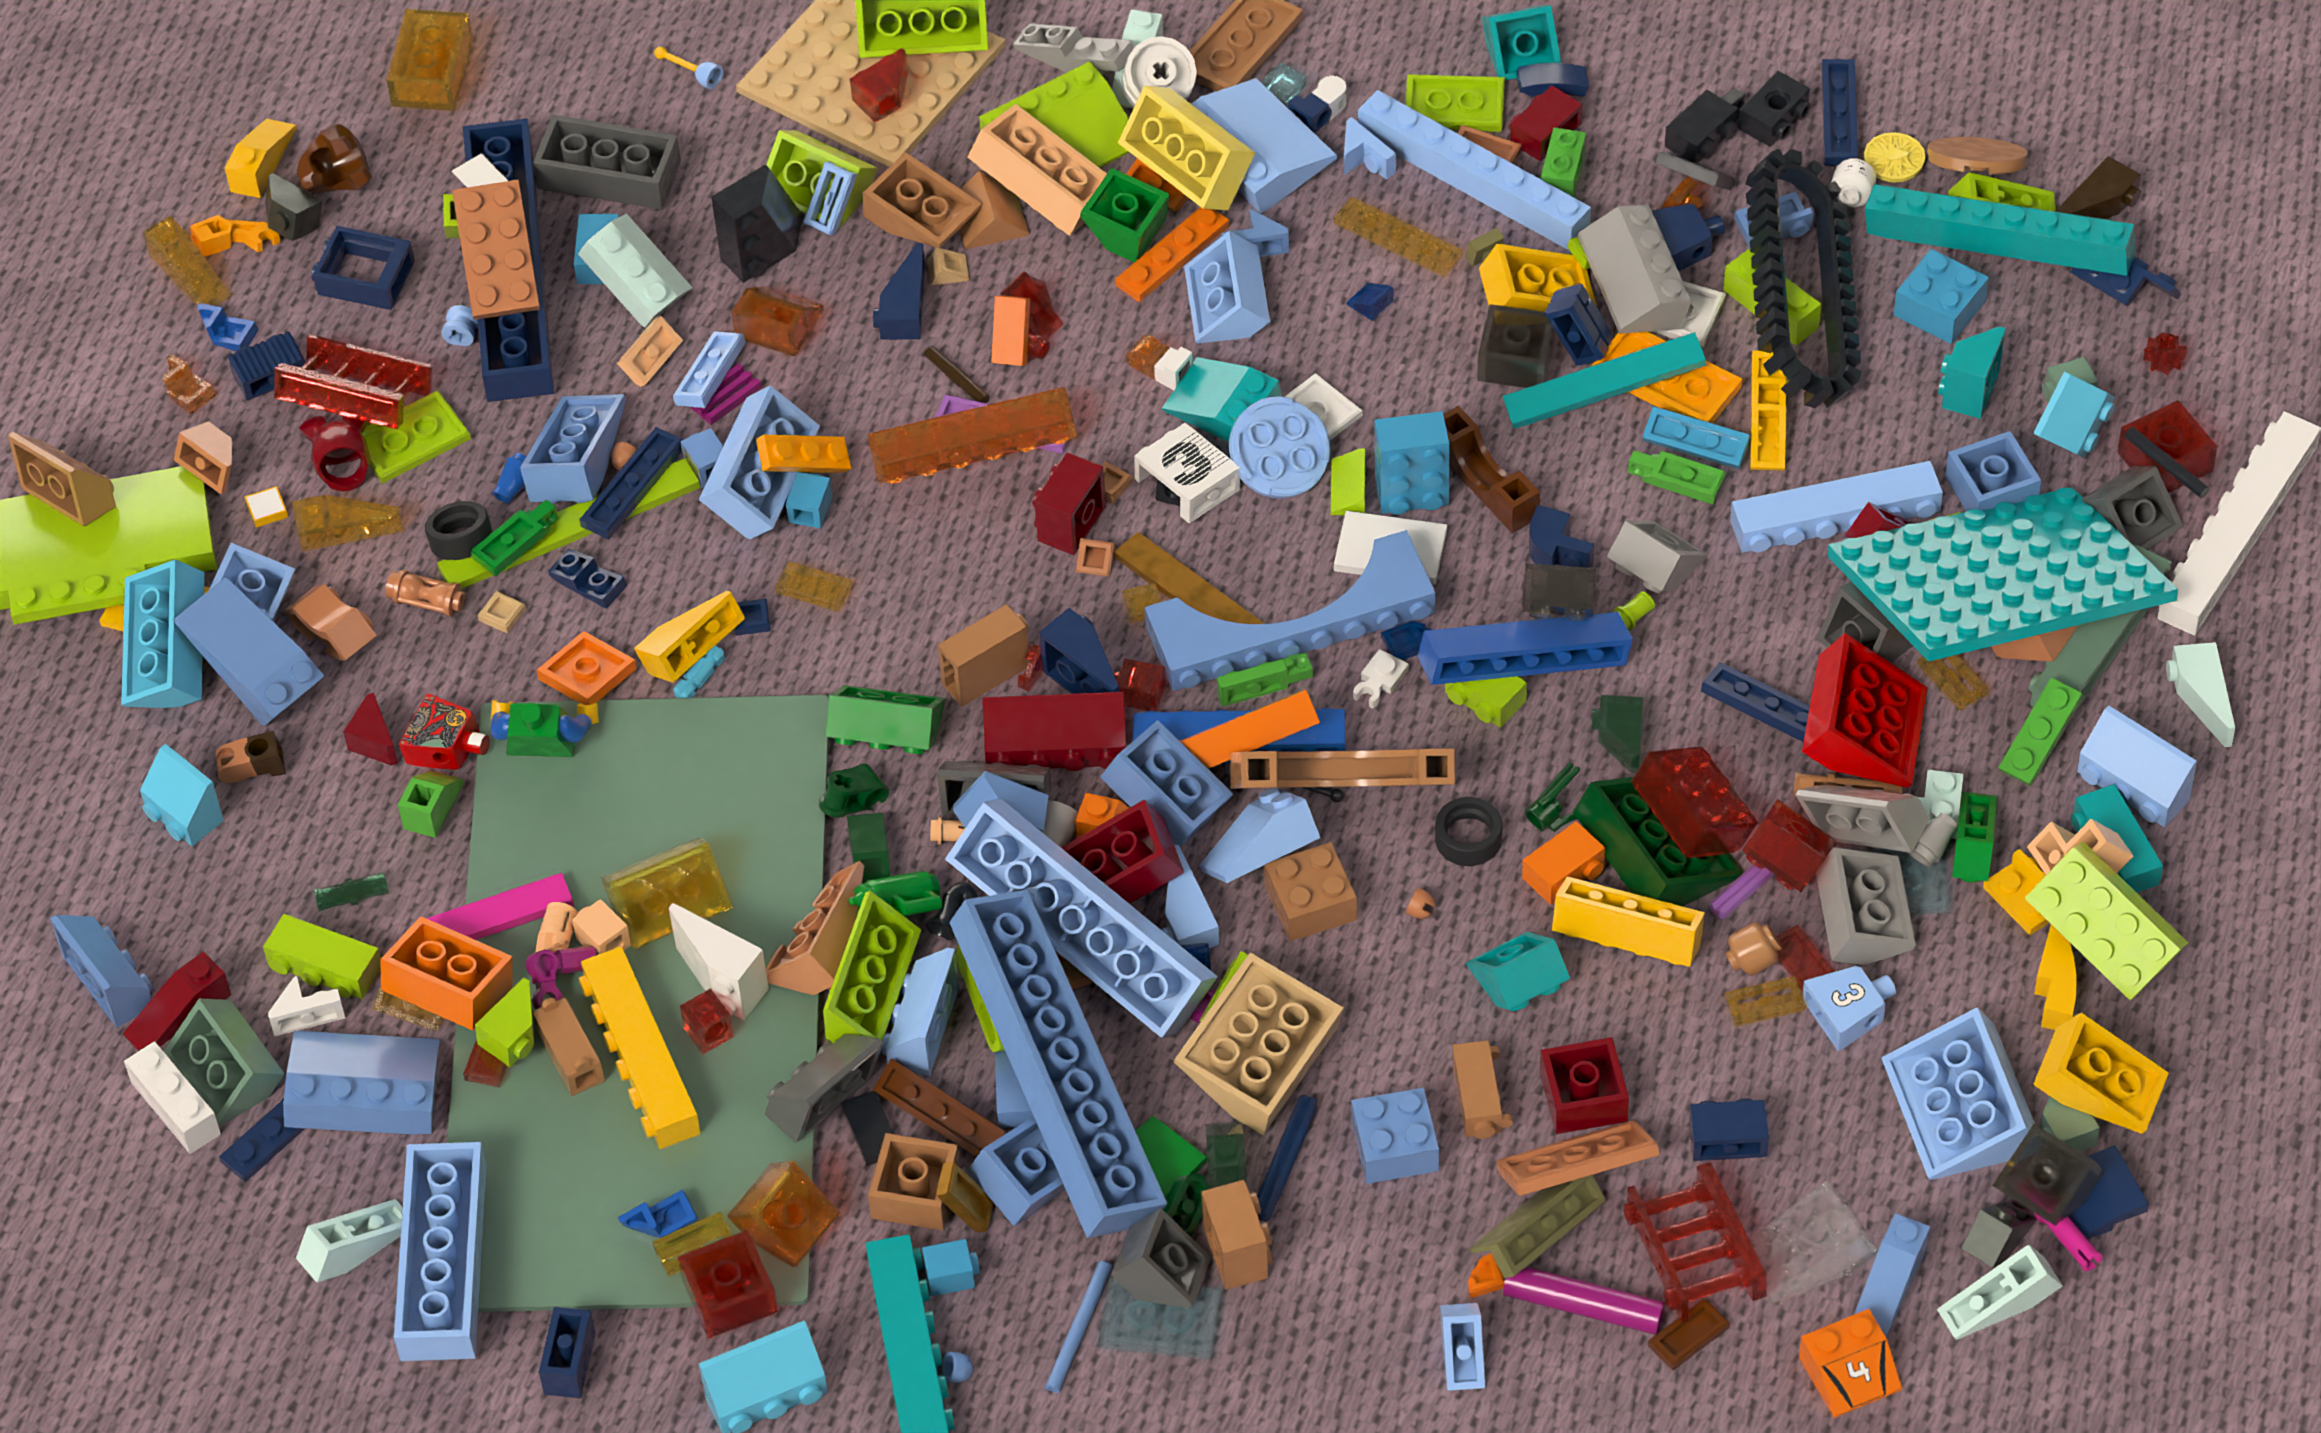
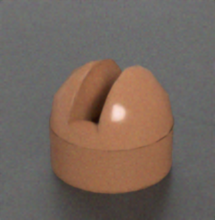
[610,442,637,471]
[1405,888,1436,919]

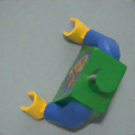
[491,700,599,757]

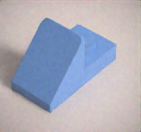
[1221,209,1289,257]

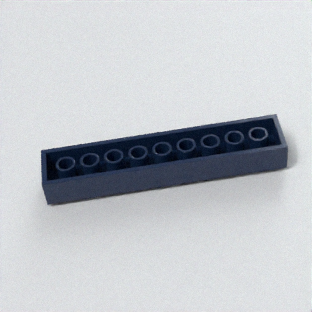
[463,118,554,402]

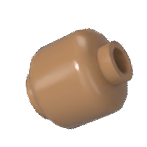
[1725,922,1782,976]

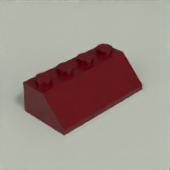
[982,692,1127,771]

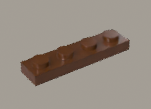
[873,1059,1008,1157]

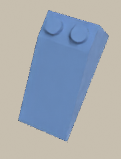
[520,394,626,503]
[173,577,324,726]
[967,1116,1065,1226]

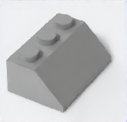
[1795,785,1930,852]
[1816,847,1916,965]

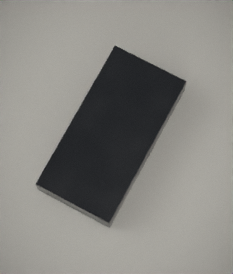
[841,1091,894,1166]

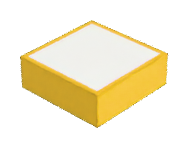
[245,486,288,528]

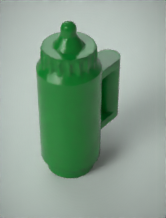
[848,871,942,916]

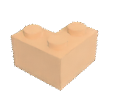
[2027,819,2133,875]

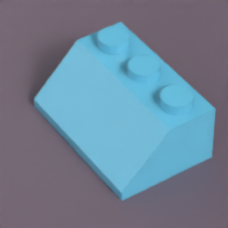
[699,1320,828,1433]

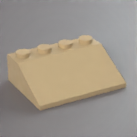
[1174,952,1344,1136]

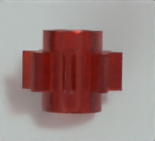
[2143,332,2187,375]

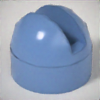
[942,1352,973,1383]

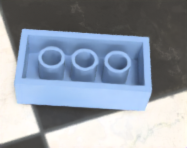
[699,385,820,539]

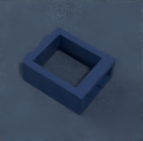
[311,226,415,310]

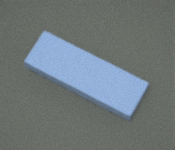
[673,331,746,408]

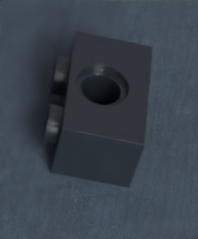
[1738,71,1811,147]

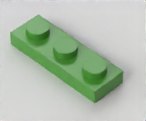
[1998,677,2083,787]

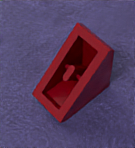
[343,692,398,766]

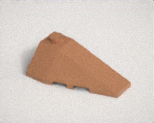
[766,861,864,995]

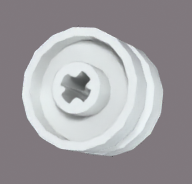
[1122,36,1197,107]

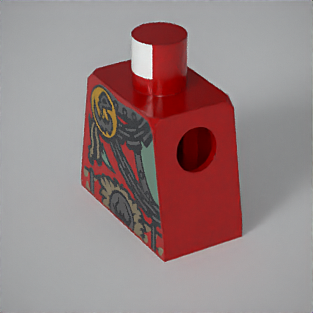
[399,693,490,770]

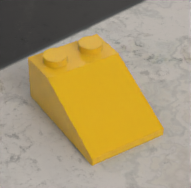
[1479,244,1598,324]
[2033,1013,2169,1134]

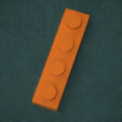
[1115,207,1230,302]

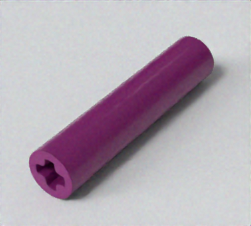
[1503,1266,1665,1335]

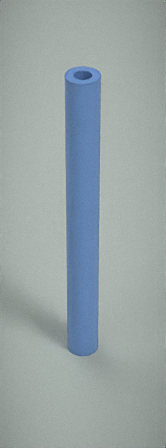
[1045,1261,1112,1393]

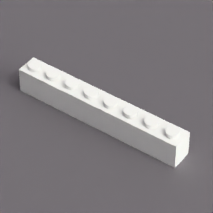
[2157,411,2321,636]

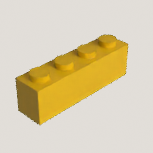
[1552,876,1705,967]

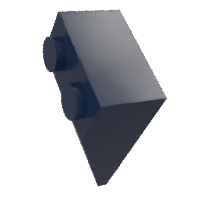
[1039,608,1119,694]

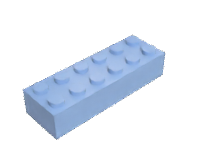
[394,1142,487,1361]

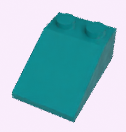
[1162,357,1282,442]

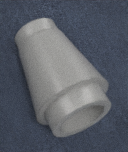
[1908,813,1958,867]

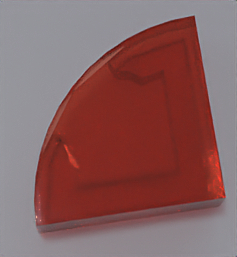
[1018,643,1043,692]

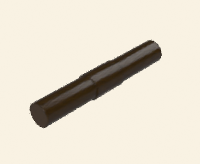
[924,346,990,403]

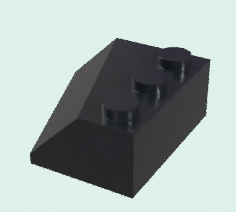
[711,164,803,283]

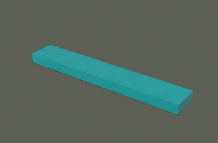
[1502,332,1707,429]

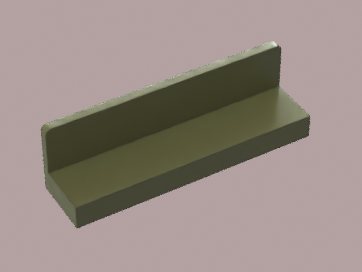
[1469,1175,1606,1278]

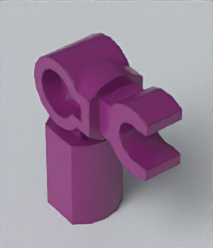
[526,946,596,1009]

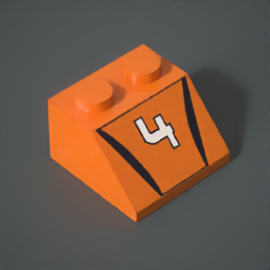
[1799,1309,1902,1418]

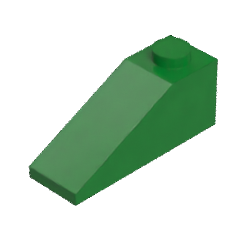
[1952,791,1997,883]

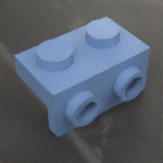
[1734,191,1814,249]

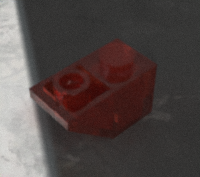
[850,48,908,123]

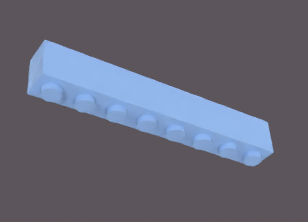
[1358,90,1591,250]

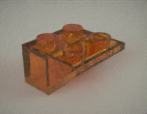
[732,286,824,357]

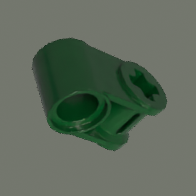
[819,763,890,818]

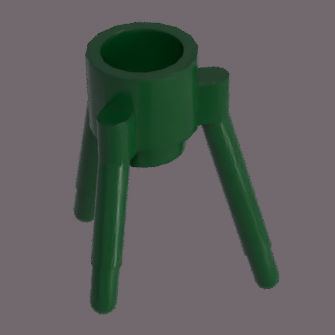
[1525,762,1580,832]

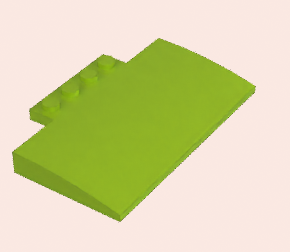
[0,466,217,625]

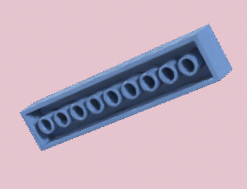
[949,889,1167,1238]

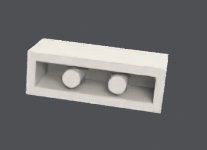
[124,1041,221,1154]

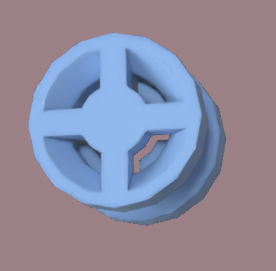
[441,305,478,346]

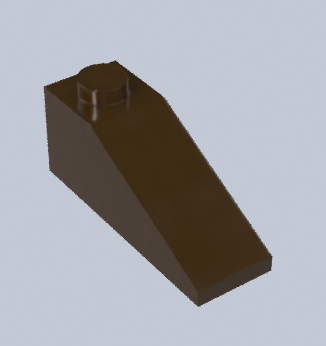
[2054,156,2141,219]

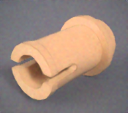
[930,816,965,845]

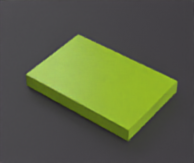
[1405,74,1505,132]
[362,390,471,484]

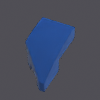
[197,303,259,351]
[618,1190,701,1240]

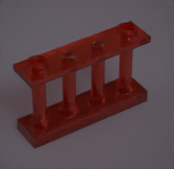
[274,334,432,429]
[1623,1162,1767,1323]

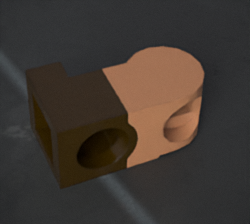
[215,731,286,783]

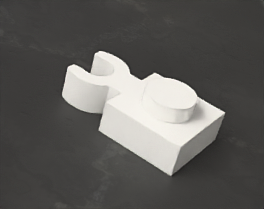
[1353,649,1409,708]

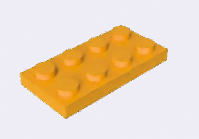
[1591,332,1742,424]

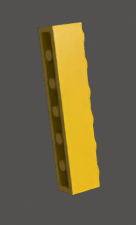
[578,946,701,1150]

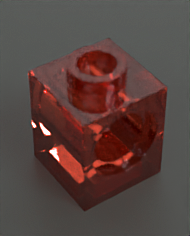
[1114,658,1166,712]
[680,988,734,1054]

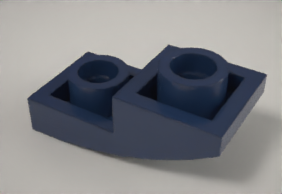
[1516,63,1589,97]
[548,548,628,609]

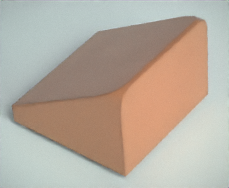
[1075,538,1117,577]

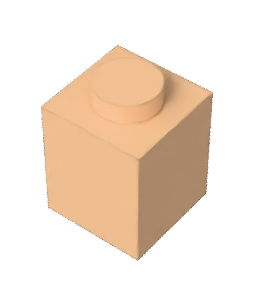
[572,899,631,955]

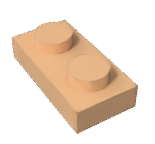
[617,316,683,387]

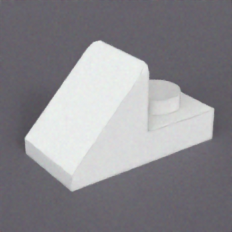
[268,976,345,1036]

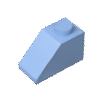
[1440,1303,1485,1391]

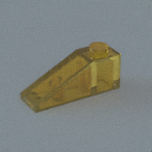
[143,216,231,306]
[292,495,403,552]

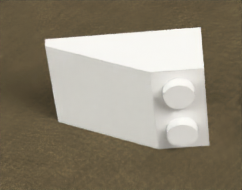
[669,903,769,1021]

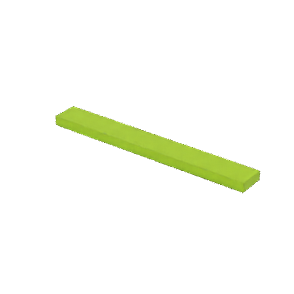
[437,458,700,589]

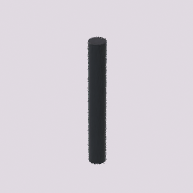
[2125,427,2210,498]

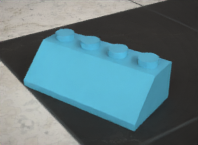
[121,559,204,708]

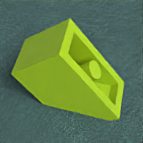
[475,977,534,1068]

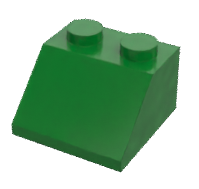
[1080,168,1170,262]

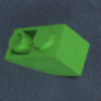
[398,770,464,838]

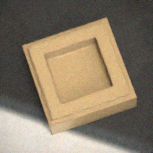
[478,591,526,634]

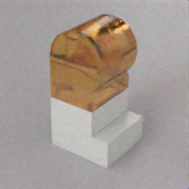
[1126,335,1193,390]

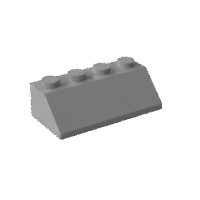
[1578,204,1691,334]

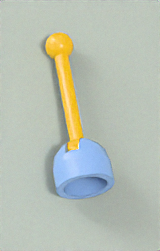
[654,46,723,90]

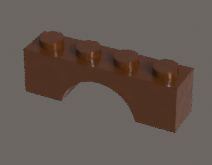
[1443,405,1540,533]

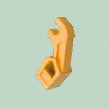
[190,215,280,258]

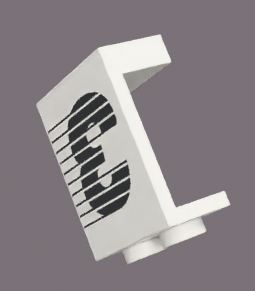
[1135,423,1240,524]

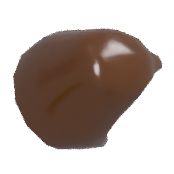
[297,124,372,193]

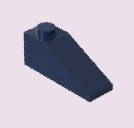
[873,243,925,340]

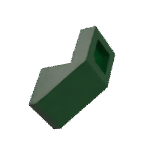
[847,812,890,884]

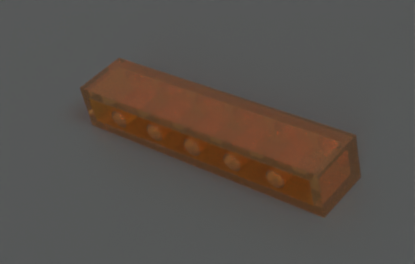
[867,386,1077,484]

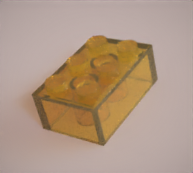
[386,9,474,111]

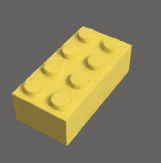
[1118,85,1255,210]

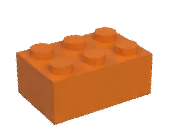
[380,916,513,1031]

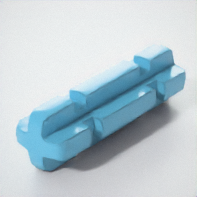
[673,645,725,698]

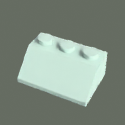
[578,213,693,327]

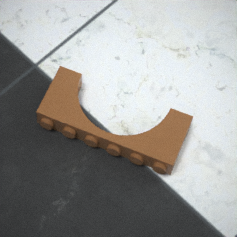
[1230,748,1455,788]

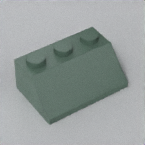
[163,998,285,1127]

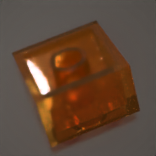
[727,1161,840,1267]

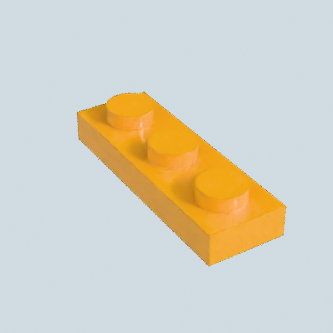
[756,434,851,473]

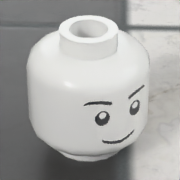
[1831,159,1876,208]

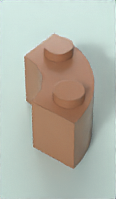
[283,583,377,661]

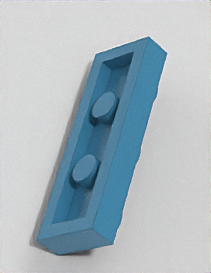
[1642,406,1751,470]

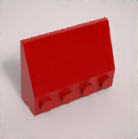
[1802,633,1927,788]

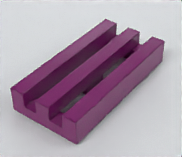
[690,363,762,425]

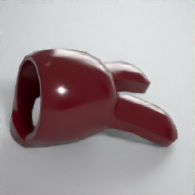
[299,407,371,492]

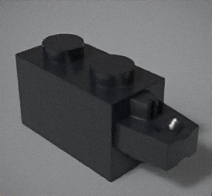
[1665,88,1745,163]

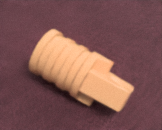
[536,902,578,953]

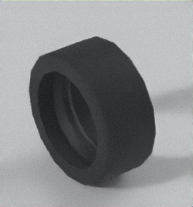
[424,501,493,560]
[1435,797,1503,867]

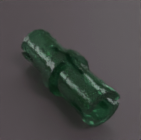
[313,872,389,912]

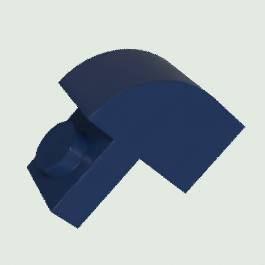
[1529,505,1594,574]

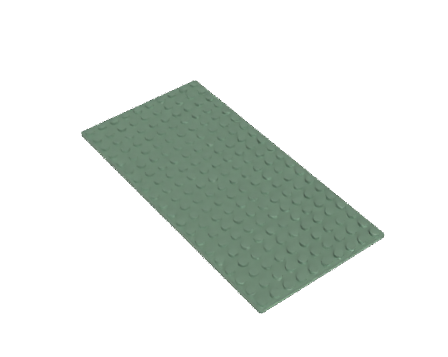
[447,695,829,1312]

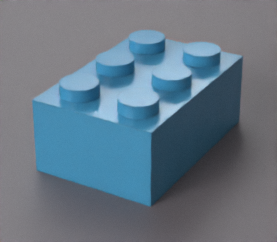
[1374,411,1449,515]

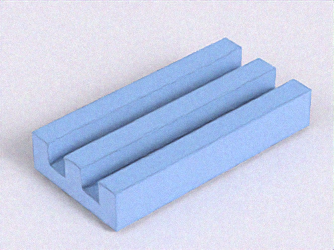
[803,162,858,235]

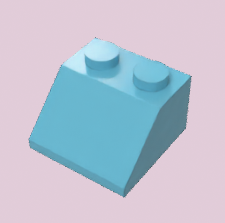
[2034,371,2115,458]
[140,744,224,847]

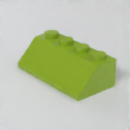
[855,0,988,58]
[823,891,921,1043]

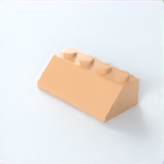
[968,104,1107,236]

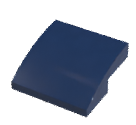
[2045,1145,2149,1239]

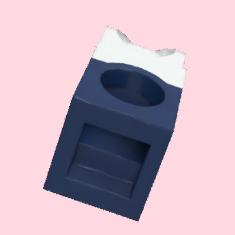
[1288,76,1347,134]

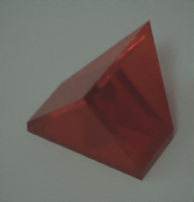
[1000,271,1063,344]

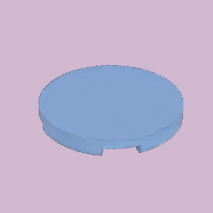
[1229,396,1330,499]

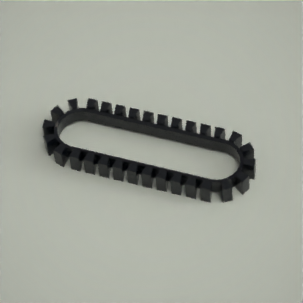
[1745,148,1862,408]

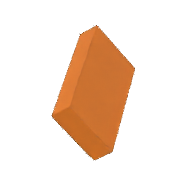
[991,295,1030,366]

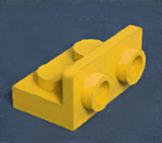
[1983,849,2050,935]

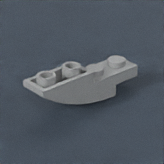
[1012,24,1135,76]

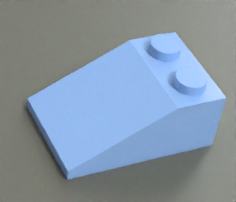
[1199,788,1320,883]

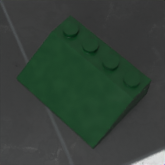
[1573,772,1744,906]

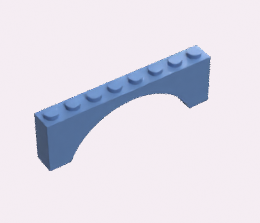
[1144,530,1435,691]

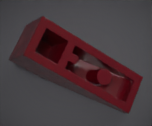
[123,951,232,1051]

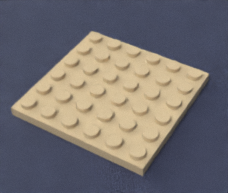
[736,0,1006,167]

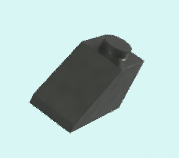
[265,173,322,241]

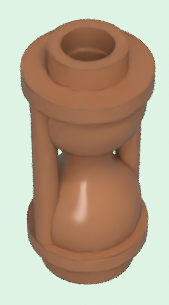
[385,570,465,617]

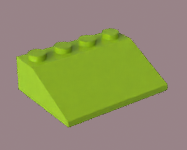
[979,61,1130,168]

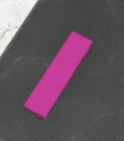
[426,872,574,940]

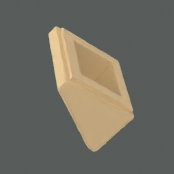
[927,248,969,285]

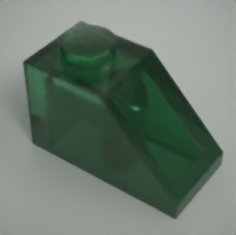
[1592,695,1643,773]
[1205,1122,1247,1189]

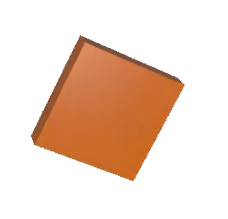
[537,631,636,705]

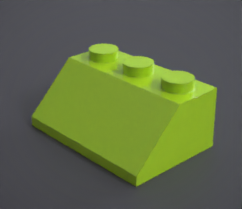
[766,130,878,229]

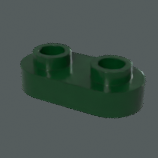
[1163,1173,1210,1237]

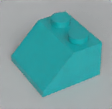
[1481,4,1561,81]
[1938,326,2006,419]
[1465,931,1570,1011]

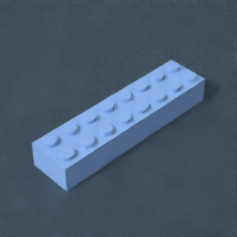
[945,799,1218,1038]

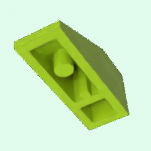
[1948,172,2056,212]

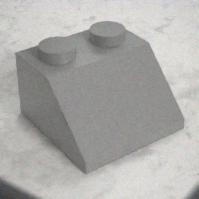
[1607,520,1708,594]

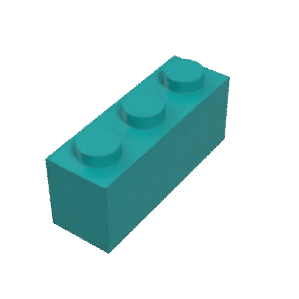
[2071,784,2163,892]

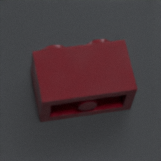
[1509,86,1582,162]

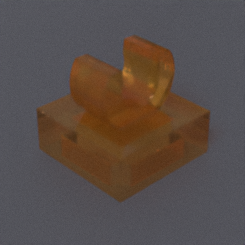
[1660,176,1703,209]

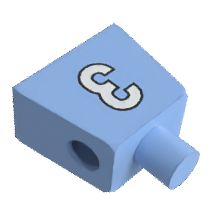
[1802,966,1896,1051]

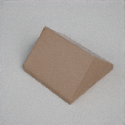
[959,170,1029,250]

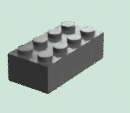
[533,115,681,209]

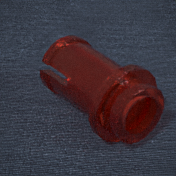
[1027,332,1050,360]

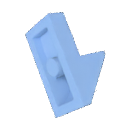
[1344,117,1396,180]

